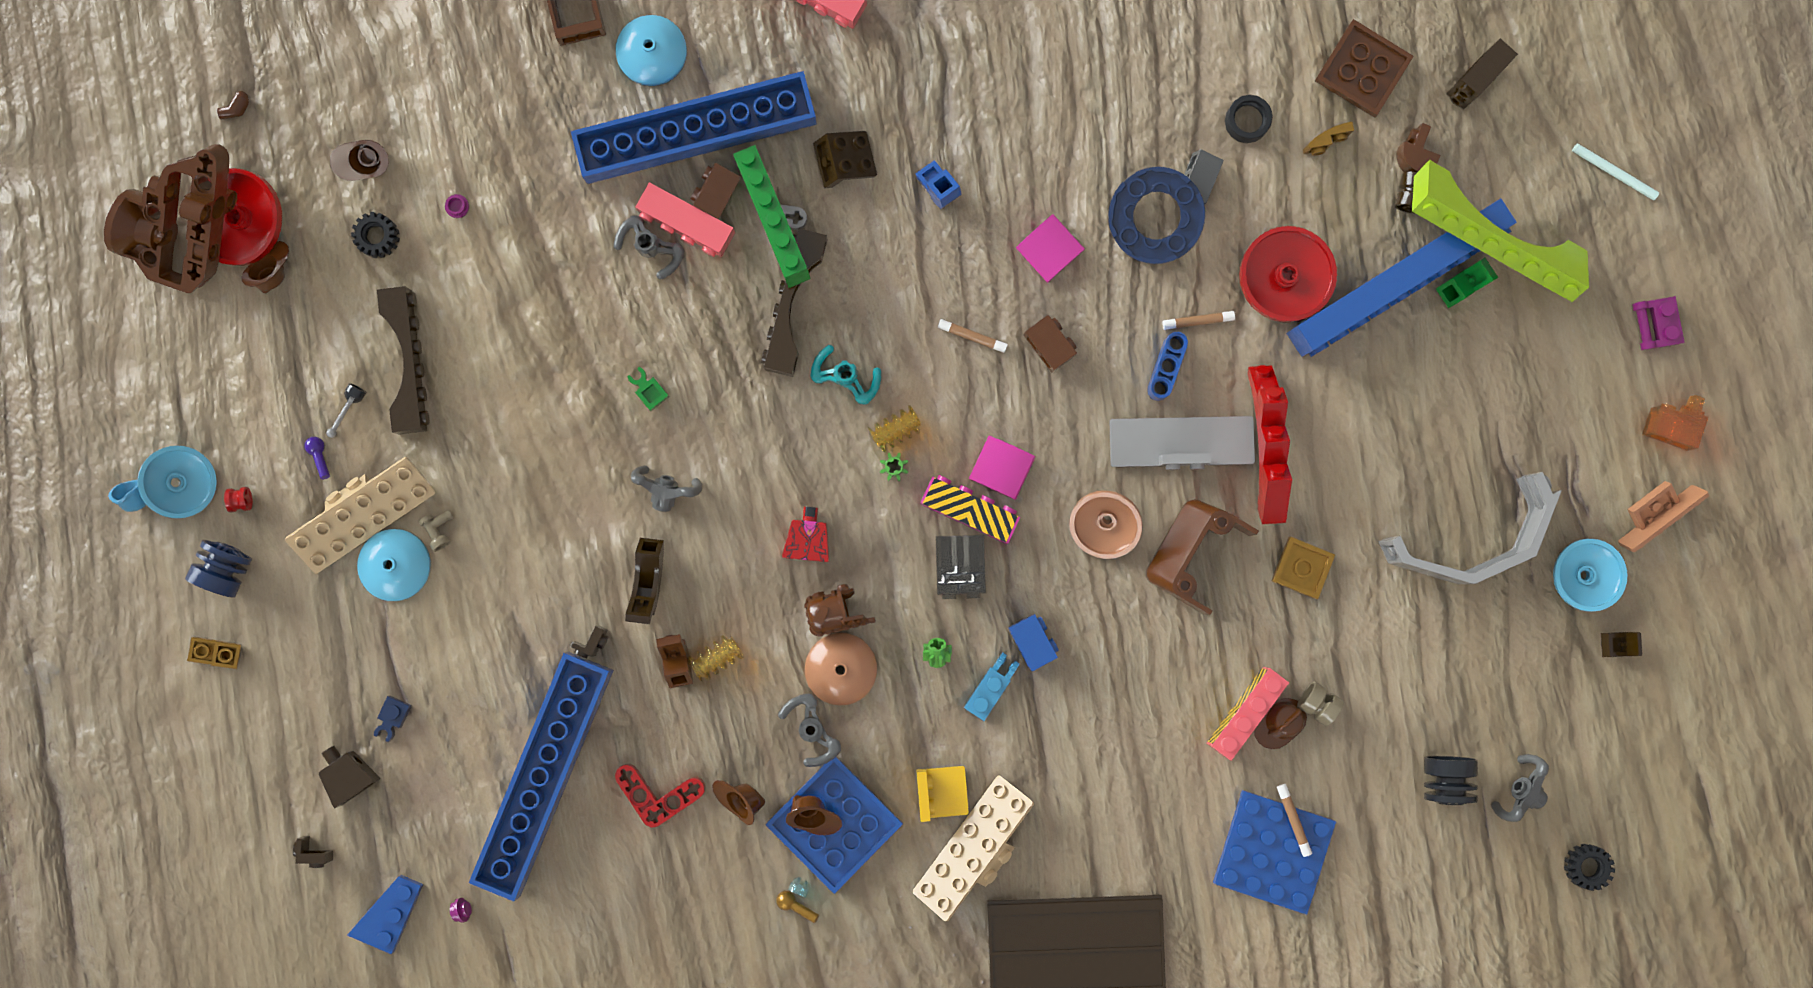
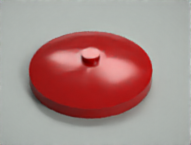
[208,168,282,266]
[1239,226,1337,323]

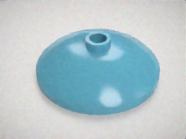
[616,15,687,86]
[138,446,217,518]
[357,529,431,601]
[1553,539,1628,611]

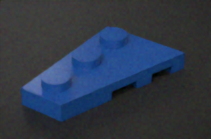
[347,875,423,954]

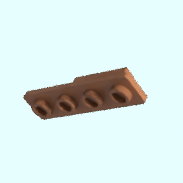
[1618,481,1709,552]

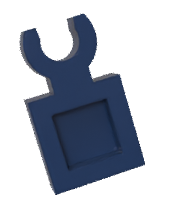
[374,696,412,742]

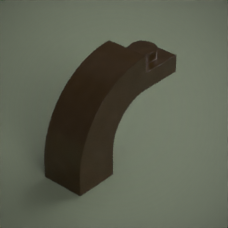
[625,537,664,624]

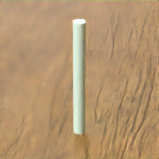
[1572,143,1659,200]

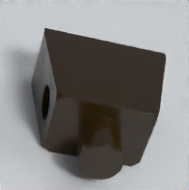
[319,746,380,809]

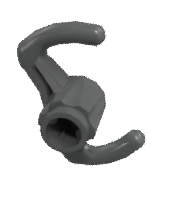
[614,215,684,280]
[630,465,702,512]
[778,693,841,767]
[1491,754,1549,822]

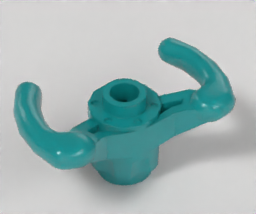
[810,345,881,405]

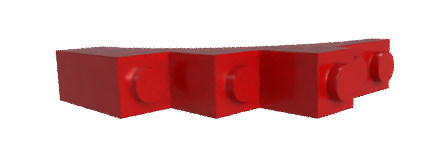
[1248,365,1292,524]

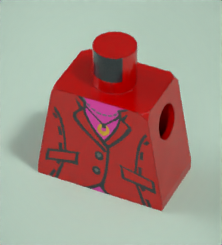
[782,506,829,562]

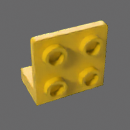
[916,766,969,822]

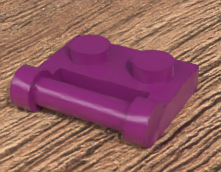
[1632,296,1685,351]

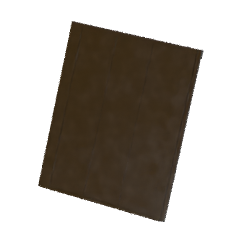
[987,895,1166,988]

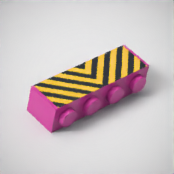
[920,475,1020,544]

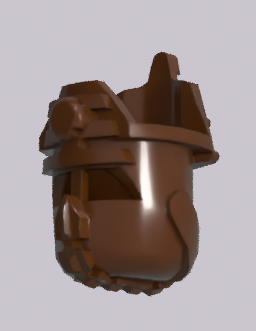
[804,584,876,637]

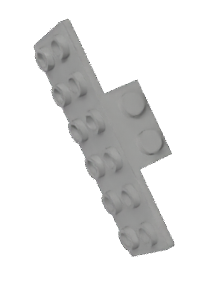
[1109,416,1255,470]

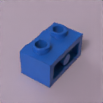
[1008,614,1059,671]

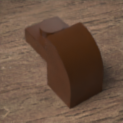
[1397,123,1441,172]
[656,634,693,688]

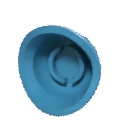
[108,480,146,512]

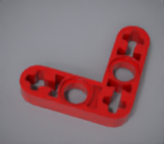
[615,764,705,827]

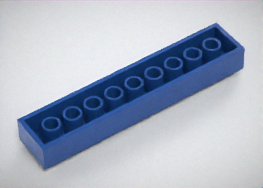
[571,71,817,184]
[1286,198,1517,357]
[469,652,614,901]

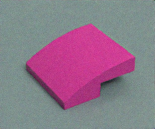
[1016,214,1085,283]
[969,435,1035,500]

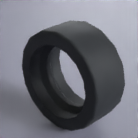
[1225,94,1273,143]

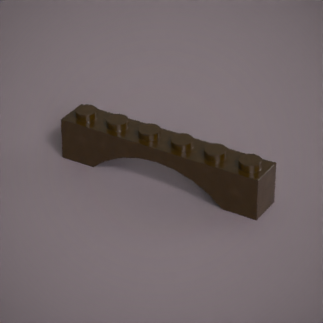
[761,228,828,377]
[377,286,430,435]

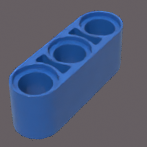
[1147,332,1188,401]

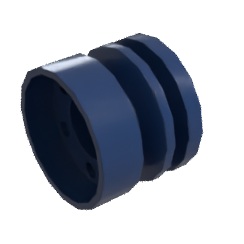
[185,540,252,598]

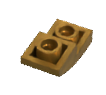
[1303,121,1354,156]
[187,637,241,669]

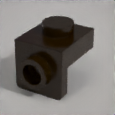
[570,626,609,659]
[1601,632,1642,657]
[293,836,333,868]

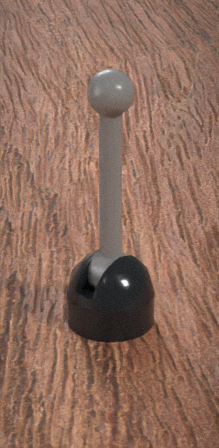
[326,383,367,438]

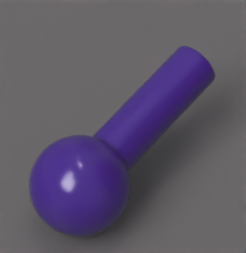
[305,437,330,480]

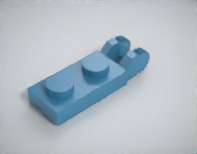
[964,652,1020,721]

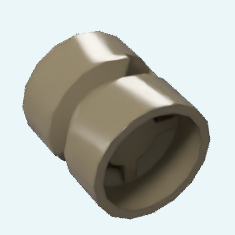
[1297,681,1344,726]

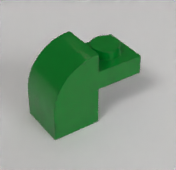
[1436,257,1498,308]

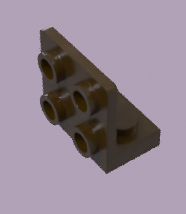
[813,131,877,189]

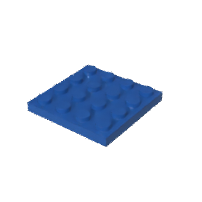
[765,756,903,894]
[1213,790,1336,915]

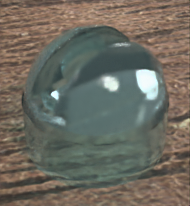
[788,877,809,898]

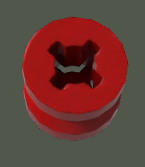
[224,487,253,513]

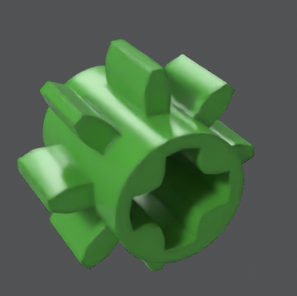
[880,453,908,481]
[923,638,952,668]

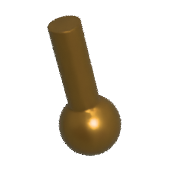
[776,891,819,923]

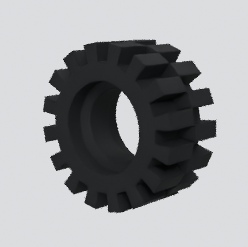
[351,212,400,258]
[1564,844,1615,891]

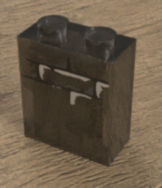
[935,535,986,599]

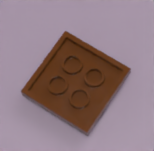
[1315,19,1414,118]

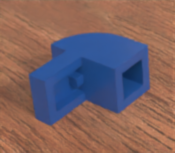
[915,160,962,209]

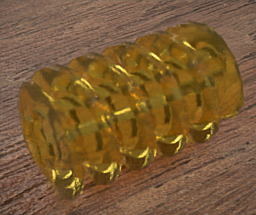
[868,405,921,452]
[688,635,744,682]

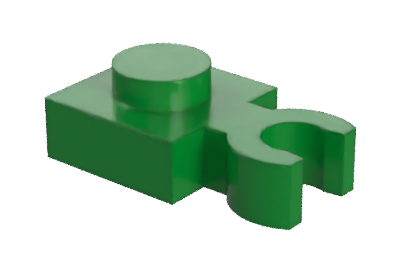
[627,367,670,411]

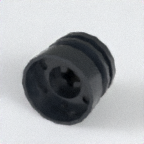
[1424,756,1478,805]

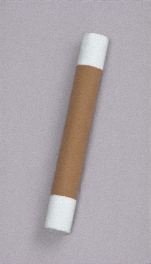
[1162,311,1235,330]
[938,319,1008,353]
[1277,784,1312,857]

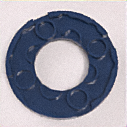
[1108,167,1206,264]

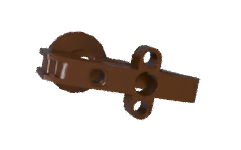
[104,144,237,294]

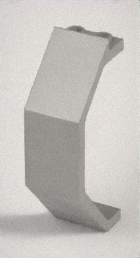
[1378,472,1562,585]

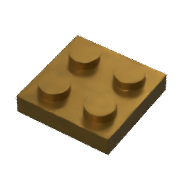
[1271,537,1335,599]

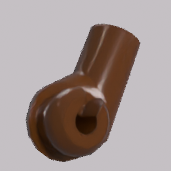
[217,91,249,120]

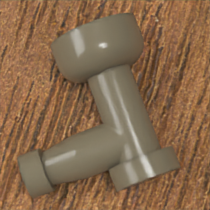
[419,510,454,552]

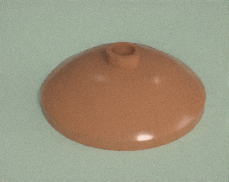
[1069,491,1143,559]
[805,633,877,705]

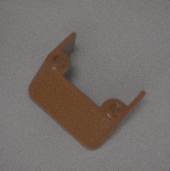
[1146,499,1259,615]

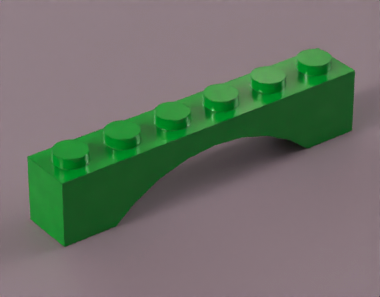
[733,145,811,288]

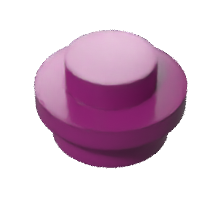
[445,194,469,218]
[450,898,472,923]

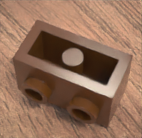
[690,163,741,219]
[1024,315,1077,373]

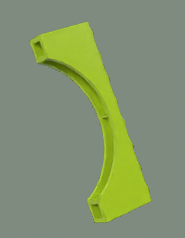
[1412,160,1589,302]

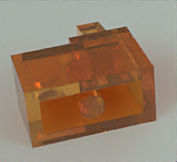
[1642,395,1709,451]

